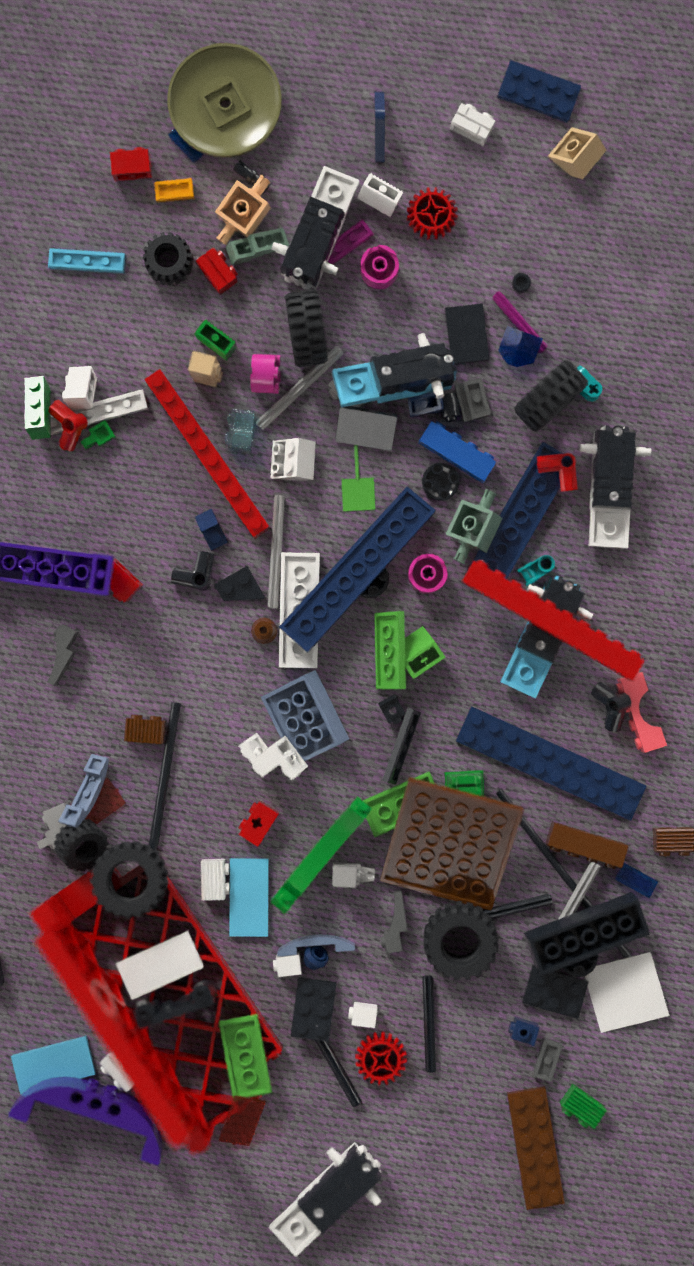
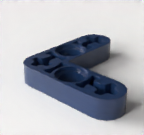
[374,92,385,163]

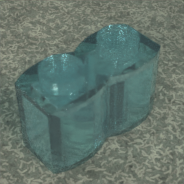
[225,409,256,451]

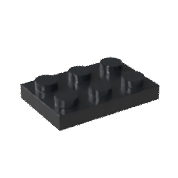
[522,965,589,1019]
[290,977,337,1042]

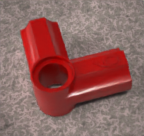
[48,400,88,452]
[537,453,578,491]

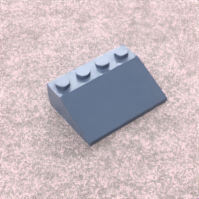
[261,670,349,761]

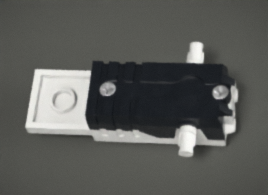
[272,166,359,290]
[580,425,651,549]
[269,1142,381,1257]

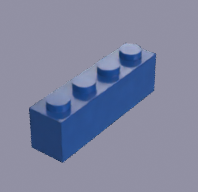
[419,421,496,484]

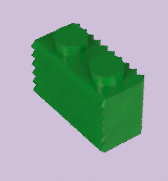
[194,319,237,361]
[559,1084,607,1129]

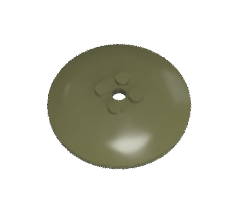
[167,43,282,158]

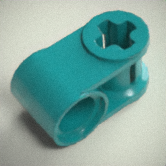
[577,365,602,402]
[517,555,555,586]

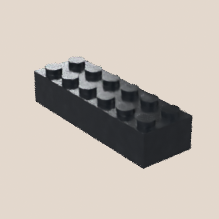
[523,892,650,976]

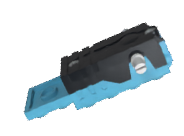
[332,333,457,407]
[500,576,593,698]

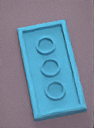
[229,858,269,937]
[11,1036,96,1094]

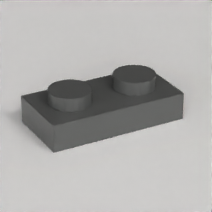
[532,1037,563,1082]

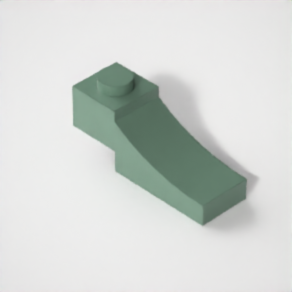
[225,228,289,265]

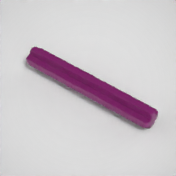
[492,291,547,353]

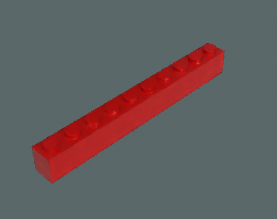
[144,369,270,539]
[461,560,645,681]

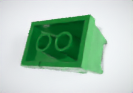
[444,770,484,797]

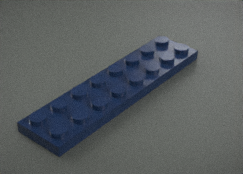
[465,442,572,579]

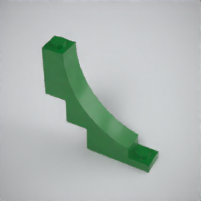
[270,796,372,914]

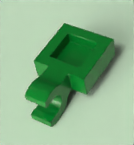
[80,420,116,450]

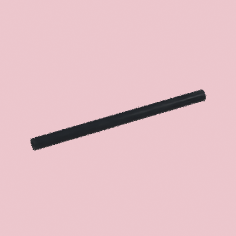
[149,702,181,851]

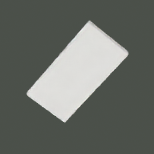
[116,931,204,1000]

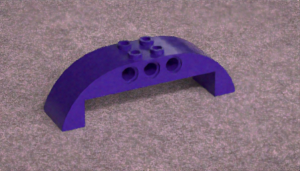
[0,542,114,596]
[8,1077,162,1166]

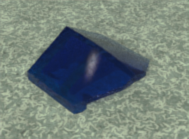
[498,326,543,367]

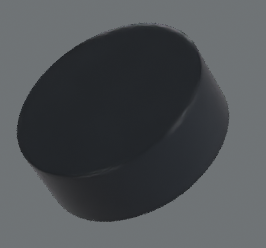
[511,273,531,293]

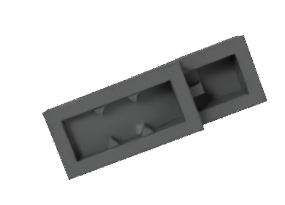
[47,624,79,686]
[381,890,407,953]

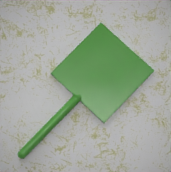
[342,445,375,511]

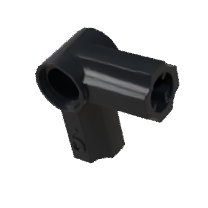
[171,551,215,591]
[591,682,632,732]

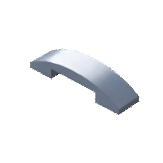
[58,754,109,827]
[277,934,355,956]

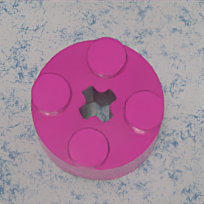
[361,245,399,289]
[250,354,281,394]
[408,554,448,594]

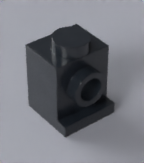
[378,694,405,725]

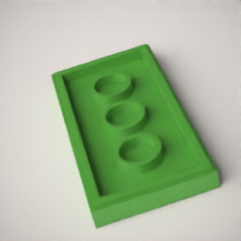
[374,611,406,689]
[363,772,435,838]
[219,1014,272,1100]

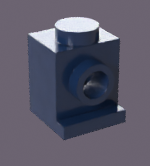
[508,1016,540,1046]

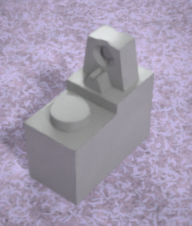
[37,801,70,849]
[332,862,375,888]

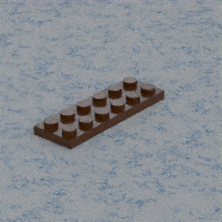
[507,1086,565,1210]

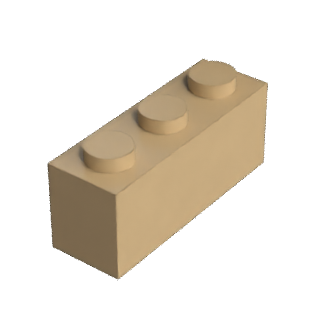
[188,351,223,387]

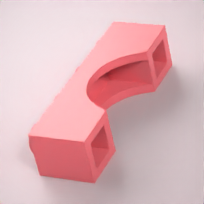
[616,672,667,753]

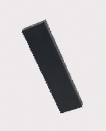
[382,708,421,785]

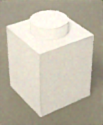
[273,951,302,977]
[348,1002,377,1028]

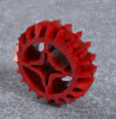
[407,187,458,240]
[355,1032,407,1086]

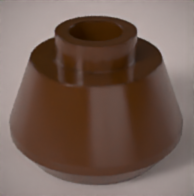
[251,618,277,644]

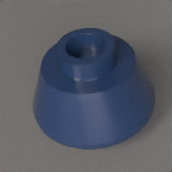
[303,945,329,970]

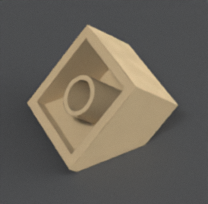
[548,128,606,179]

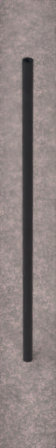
[496,789,668,1005]

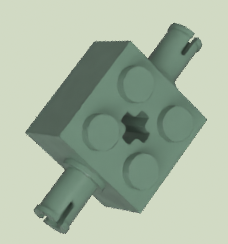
[446,489,502,564]

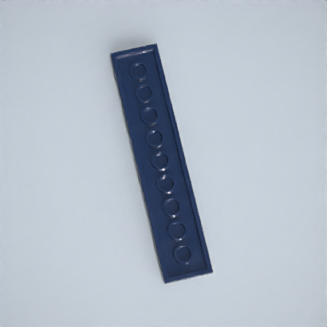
[279,486,436,653]
[455,706,646,821]

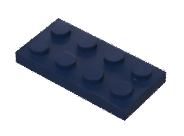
[497,60,582,123]

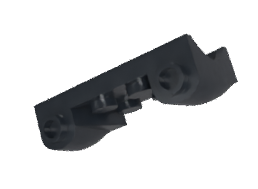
[134,979,218,1029]

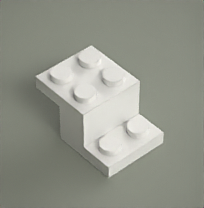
[239,733,308,780]

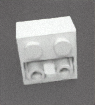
[271,438,316,481]

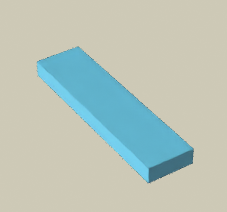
[48,248,126,274]

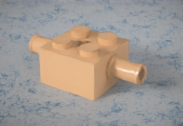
[215,175,271,245]

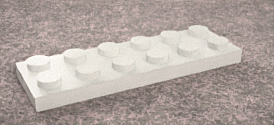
[279,552,320,668]

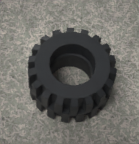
[143,232,193,286]
[54,819,108,872]

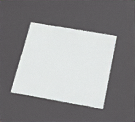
[585,952,669,1033]

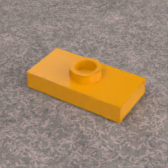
[154,178,194,203]

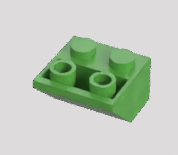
[405,626,445,679]

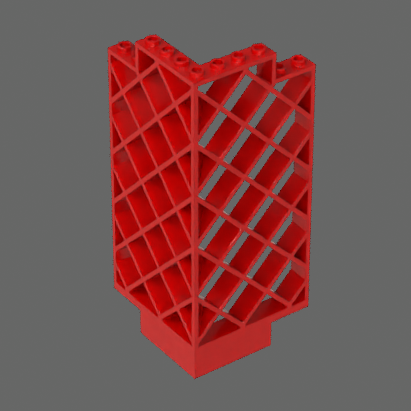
[29,865,283,1156]

